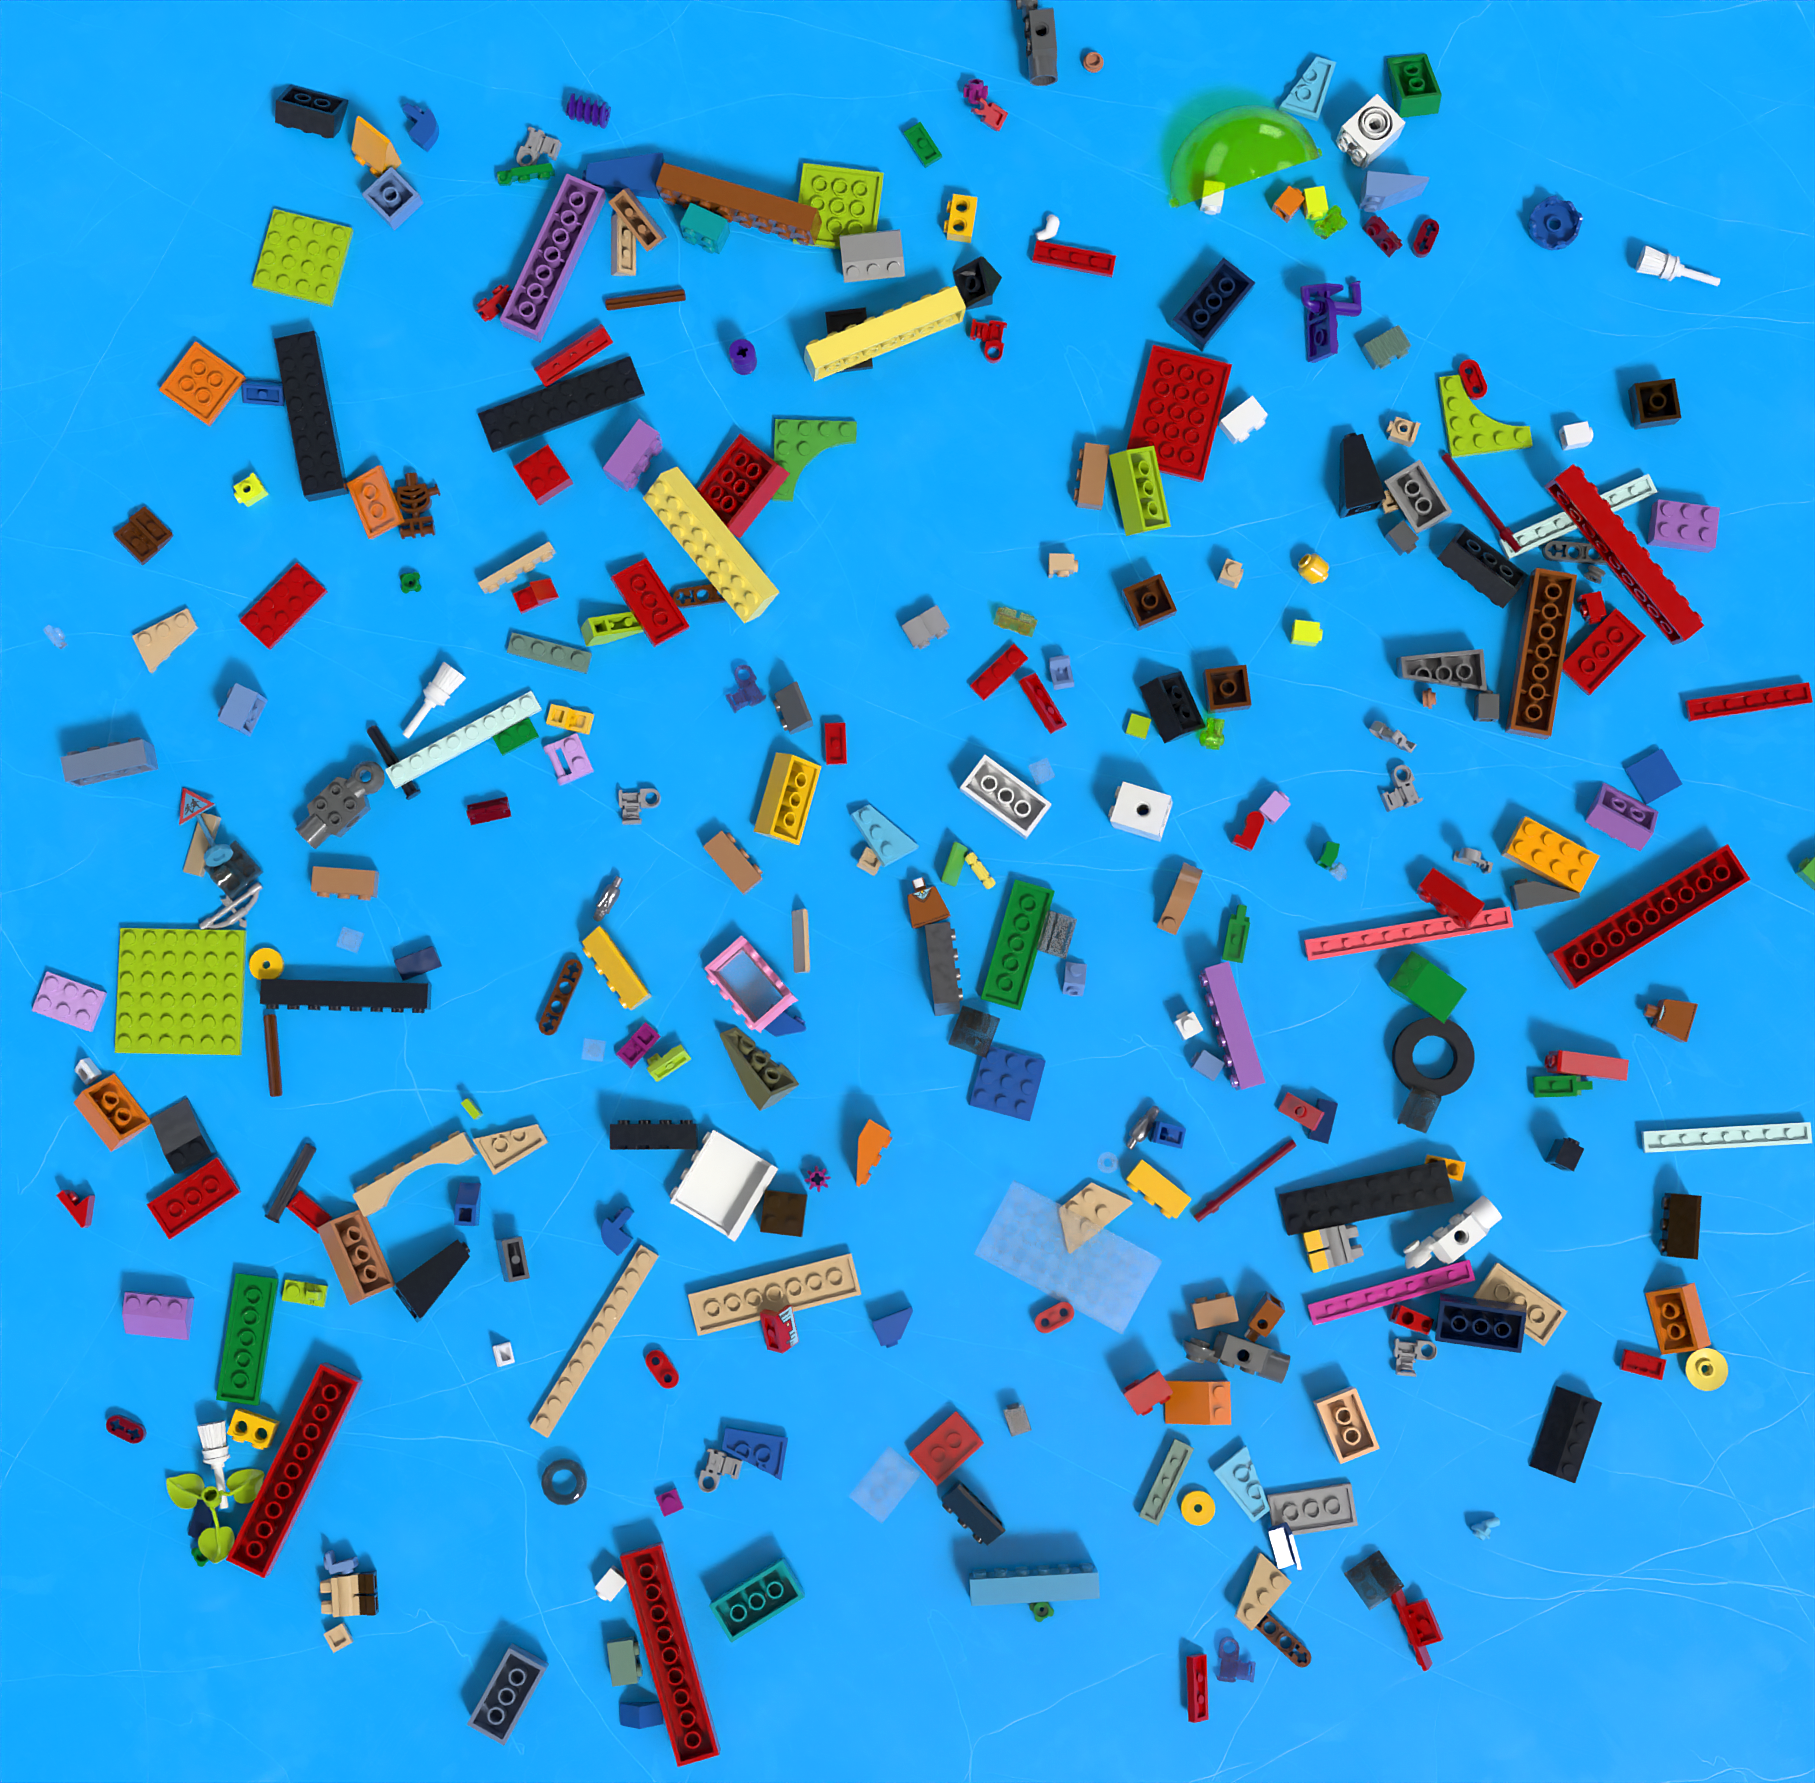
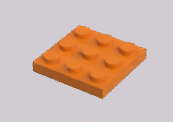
[159,341,246,427]

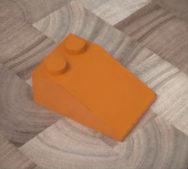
[1165,1380,1231,1425]

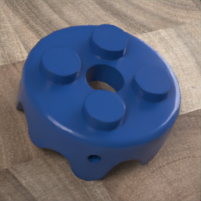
[1528,196,1583,250]

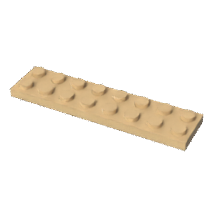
[688,1253,861,1336]

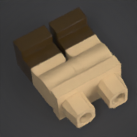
[320,1570,379,1617]

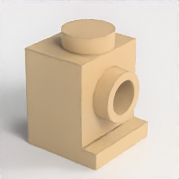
[1386,417,1420,447]
[1048,553,1078,578]
[1217,558,1244,589]

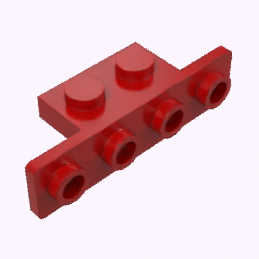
[1390,1584,1444,1671]

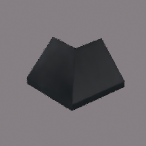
[953,256,1002,310]

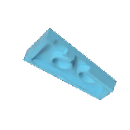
[1279,57,1336,121]
[851,805,919,868]
[1213,1445,1270,1523]

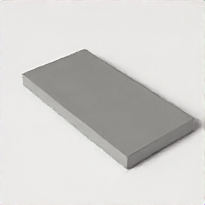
[1267,1482,1358,1535]

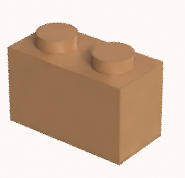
[1190,1292,1239,1330]

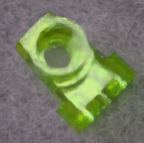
[1314,205,1348,240]
[1199,717,1225,750]

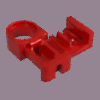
[970,319,1007,363]

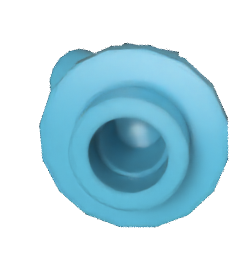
[1471,1517,1500,1541]

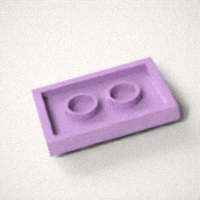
[32,972,107,1032]

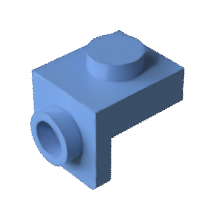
[1049,655,1074,690]
[1062,962,1087,996]
[323,1550,359,1575]

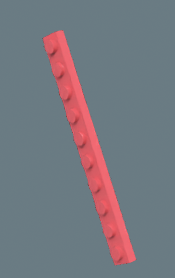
[1304,906,1513,961]

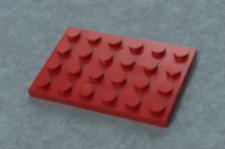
[1126,345,1232,483]

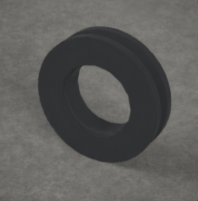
[1392,1017,1475,1097]

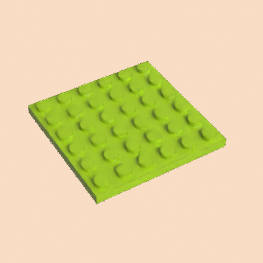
[115,928,247,1055]

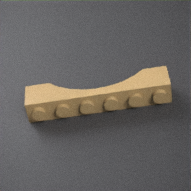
[352,1131,478,1217]

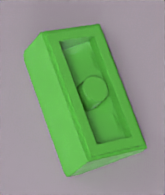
[941,842,968,887]

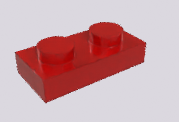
[825,723,847,765]

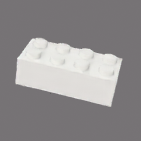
[960,755,1052,840]

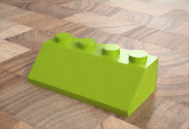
[1109,446,1171,536]

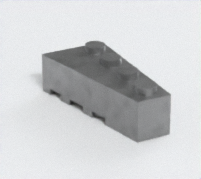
[1396,649,1487,691]
[925,922,963,1016]

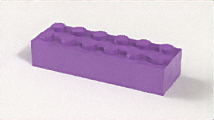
[1198,961,1266,1091]

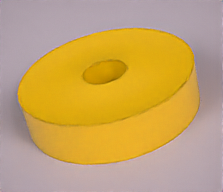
[249,948,284,980]
[1180,1490,1215,1526]

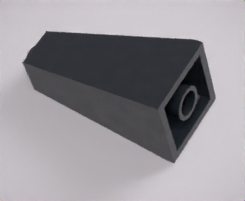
[1339,433,1387,519]
[393,1239,470,1323]

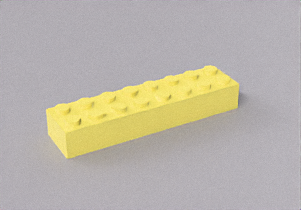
[804,286,966,382]
[643,467,779,624]

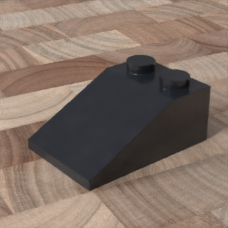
[150,1098,218,1174]

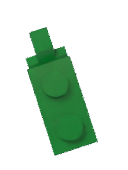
[497,163,555,186]
[1222,904,1250,963]
[1533,1075,1593,1098]

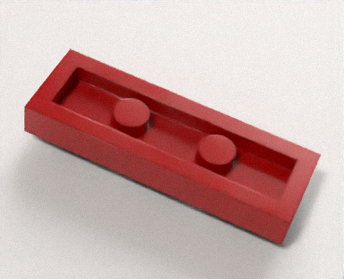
[970,644,1028,701]
[1018,673,1067,734]
[1186,1653,1209,1723]

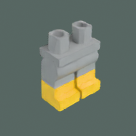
[1301,1224,1364,1273]

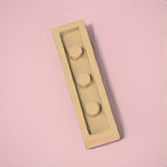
[478,542,556,594]

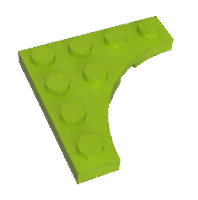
[1438,375,1533,458]

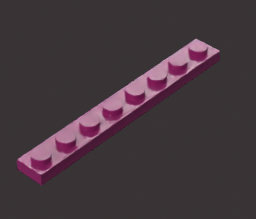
[1307,1260,1475,1325]

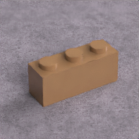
[608,188,667,252]
[1074,443,1110,510]
[703,831,763,895]
[311,866,379,901]

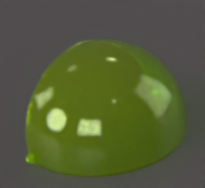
[1169,105,1322,208]

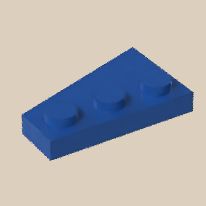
[722,1427,788,1480]

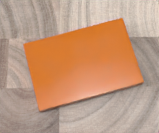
[346,465,405,539]

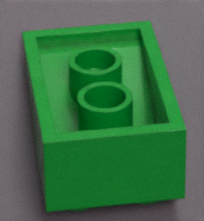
[1387,54,1442,118]
[1388,951,1467,1024]

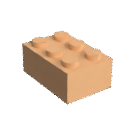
[1313,1386,1380,1464]

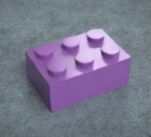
[603,419,663,492]
[1647,499,1720,553]

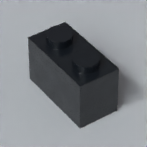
[1545,1137,1584,1172]

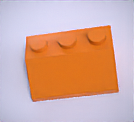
[73,1073,151,1152]
[1645,1282,1711,1355]

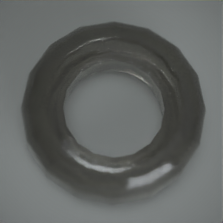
[541,1458,588,1506]

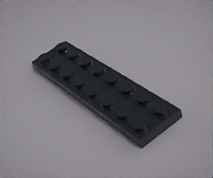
[478,356,645,453]
[1279,1160,1454,1236]

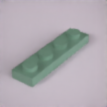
[507,632,592,674]
[1138,1438,1194,1526]

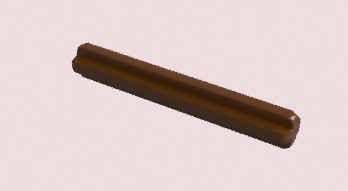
[605,289,686,311]
[264,1014,283,1097]

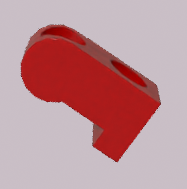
[1231,811,1265,852]
[1389,1303,1434,1335]

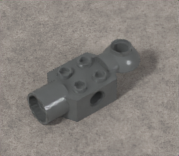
[1016,0,1058,86]
[295,761,385,849]
[1182,1331,1290,1384]

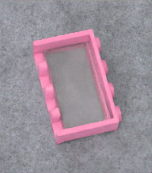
[704,935,799,1033]

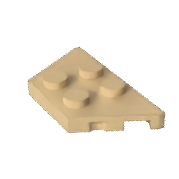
[1059,1183,1133,1254]

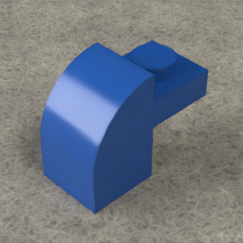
[402,103,439,153]
[601,1207,635,1256]

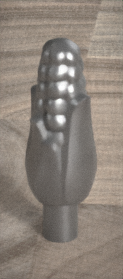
[593,876,623,922]
[1126,1106,1160,1150]

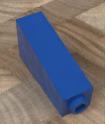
[582,152,665,199]

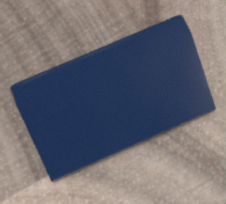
[394,946,442,981]
[1308,1098,1338,1144]
[188,1499,220,1540]

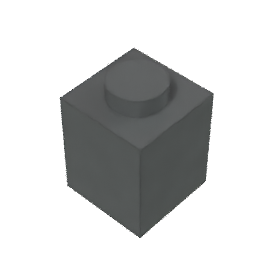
[1384,520,1419,556]
[1474,691,1499,722]

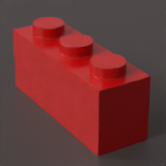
[1416,868,1485,929]

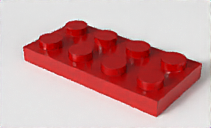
[611,558,690,648]
[239,563,327,650]
[1562,608,1646,696]
[147,1157,241,1240]

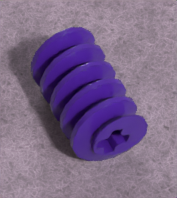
[566,93,611,129]
[729,339,757,375]

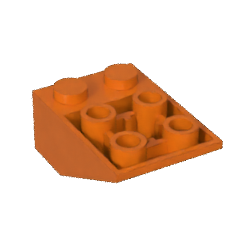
[856,1119,892,1187]

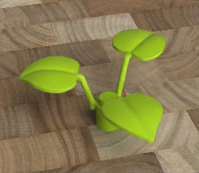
[166,1469,265,1563]

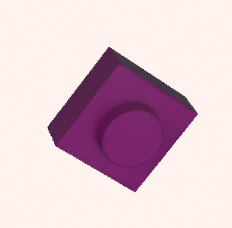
[656,1488,684,1517]

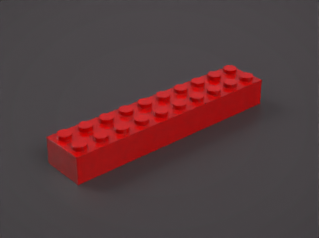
[1544,464,1704,645]
[1547,844,1751,990]
[226,1362,363,1578]
[620,1541,721,1767]

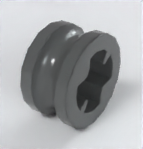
[1584,565,1605,584]

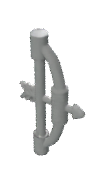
[199,882,263,930]

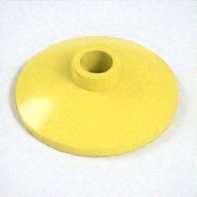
[1685,1348,1728,1391]

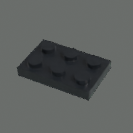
[825,307,873,373]

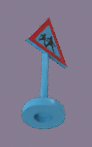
[179,788,233,866]

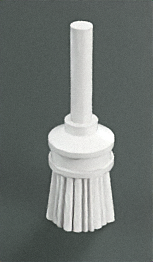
[1635,246,1721,286]
[402,662,466,739]
[197,1420,230,1509]

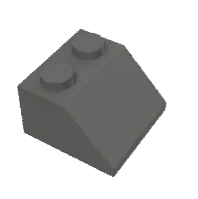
[773,681,813,735]

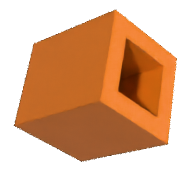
[1271,185,1305,223]

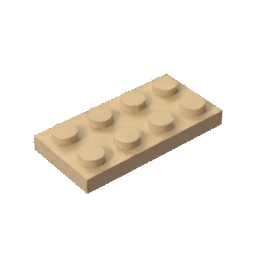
[1473,1263,1568,1346]

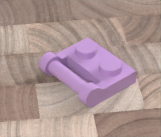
[543,733,594,786]

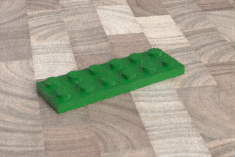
[981,879,1055,1011]
[216,1273,279,1406]

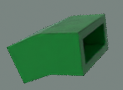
[1316,841,1340,870]

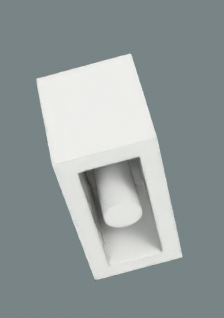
[1218,396,1268,445]

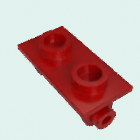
[475,284,513,322]

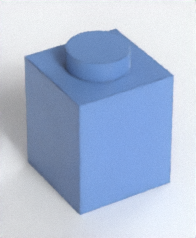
[1190,1050,1225,1081]

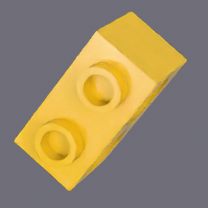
[944,194,977,243]
[227,1408,280,1450]

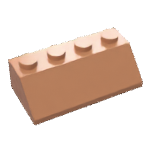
[317,1210,395,1305]

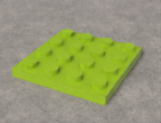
[793,163,884,250]
[252,209,354,307]

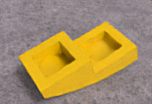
[546,704,594,735]

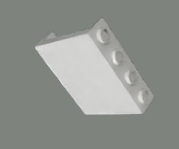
[669,1130,779,1242]

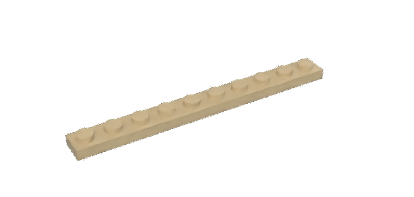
[530,1245,659,1438]

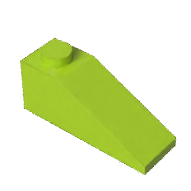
[581,612,644,647]

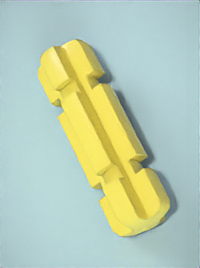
[965,852,996,890]

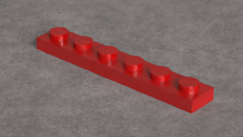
[1685,682,1813,722]

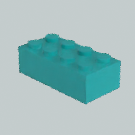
[709,1557,805,1643]

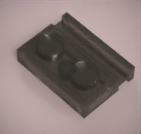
[1036,910,1077,959]
[1397,1086,1441,1134]

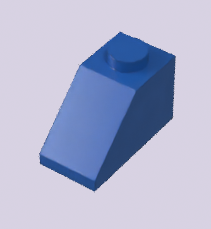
[872,1306,913,1348]

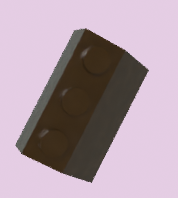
[1658,1193,1702,1260]

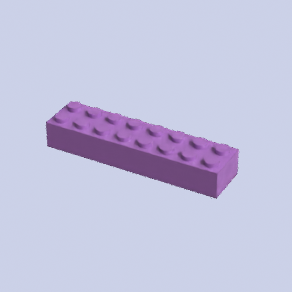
[500,174,607,343]

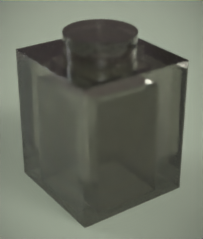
[1003,1402,1032,1437]

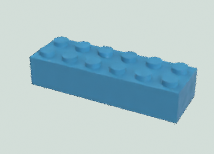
[969,1563,1100,1606]

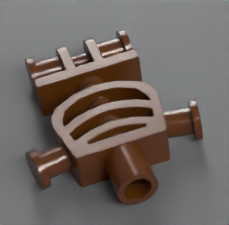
[393,473,441,540]

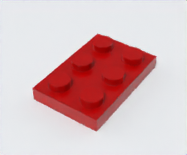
[909,1411,984,1486]

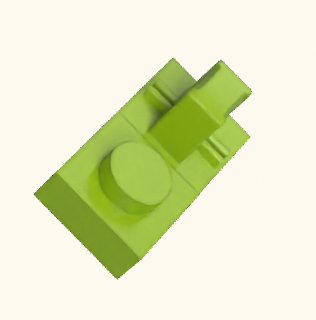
[646,1044,691,1082]
[282,1279,328,1307]

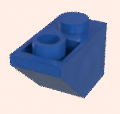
[764,1004,807,1037]
[454,1182,482,1226]

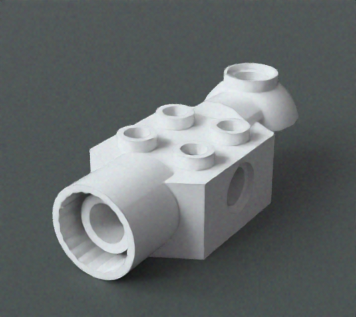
[1403,1195,1502,1269]

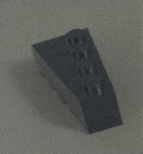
[610,1120,698,1150]

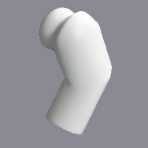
[1035,215,1060,241]

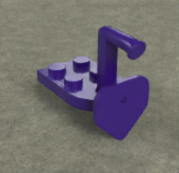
[1300,281,1362,363]

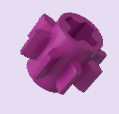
[963,79,988,104]
[805,1166,831,1192]

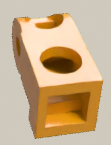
[1424,1155,1466,1181]

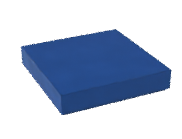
[1624,749,1682,805]

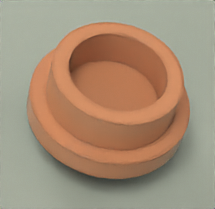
[1083,52,1104,73]
[1423,688,1436,709]

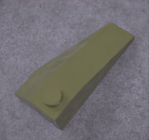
[720,1027,799,1111]

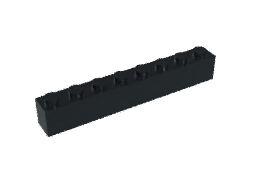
[260,979,432,1013]

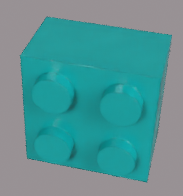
[680,203,730,254]

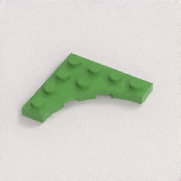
[772,419,857,502]

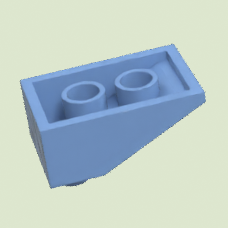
[1359,171,1429,212]

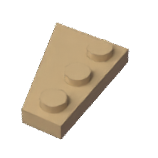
[132,608,198,673]
[473,1124,548,1175]
[1234,1553,1292,1631]

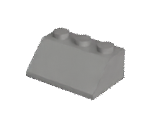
[839,229,905,283]
[1384,460,1452,534]

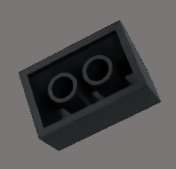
[275,85,348,138]
[1140,671,1206,744]
[941,1480,1006,1546]

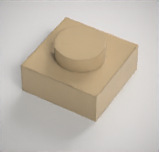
[1381,490,1400,514]
[856,847,881,876]
[323,1622,354,1653]

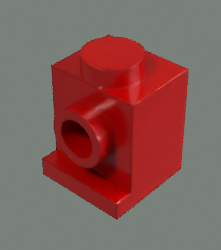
[1576,591,1607,625]

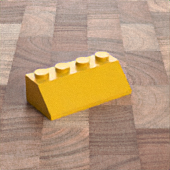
[753,752,822,845]
[582,926,652,1010]

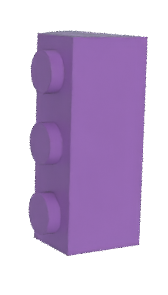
[1585,783,1659,851]
[122,1291,194,1340]

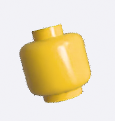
[1298,553,1329,584]

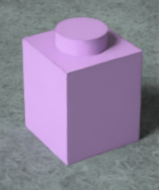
[1258,791,1291,825]

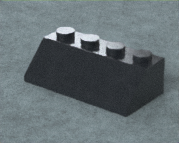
[1438,525,1528,609]
[1529,1386,1602,1483]

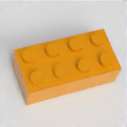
[1502,816,1600,893]

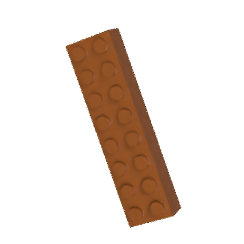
[656,163,822,246]
[1505,568,1577,740]

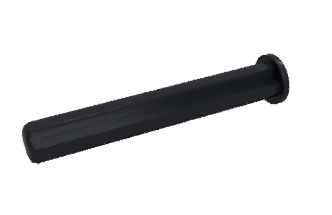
[367,725,421,800]
[264,1144,317,1224]

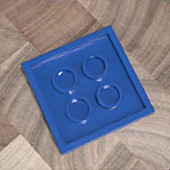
[969,1045,1046,1122]

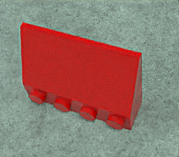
[697,433,790,539]

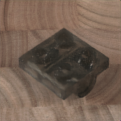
[204,840,263,899]
[948,1006,1000,1058]
[1344,1550,1404,1611]

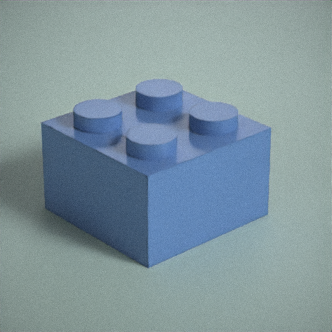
[362,167,423,231]
[218,683,268,737]

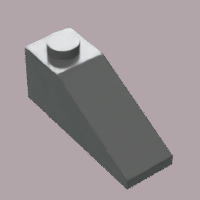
[1509,879,1580,911]

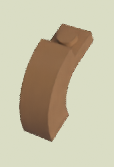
[1157,863,1203,935]

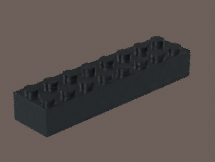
[274,331,349,502]

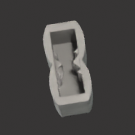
[902,605,950,650]

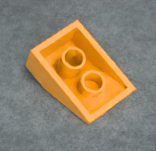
[351,116,402,179]

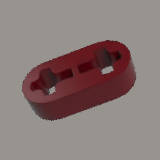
[1412,219,1439,258]
[106,1415,147,1444]

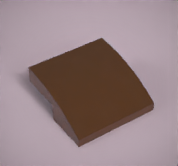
[114,506,173,566]

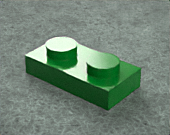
[903,122,942,168]
[493,718,539,756]

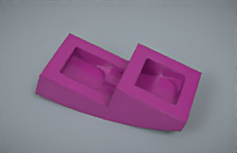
[616,1022,661,1069]

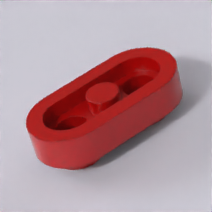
[1458,359,1487,400]
[1034,1302,1074,1333]
[645,1350,679,1389]

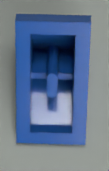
[1150,1121,1186,1149]
[620,1702,663,1729]

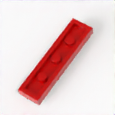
[1032,240,1116,278]
[534,324,613,387]

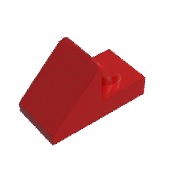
[513,578,559,614]
[56,1190,95,1228]

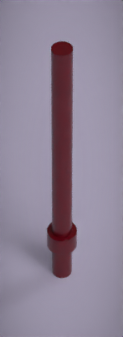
[1442,453,1522,553]
[1193,1139,1297,1223]

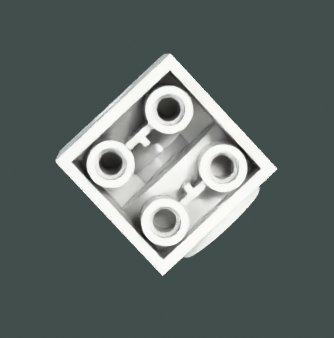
[1336,94,1405,170]
[1108,782,1173,842]

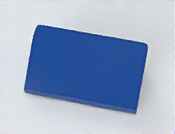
[242,379,285,406]

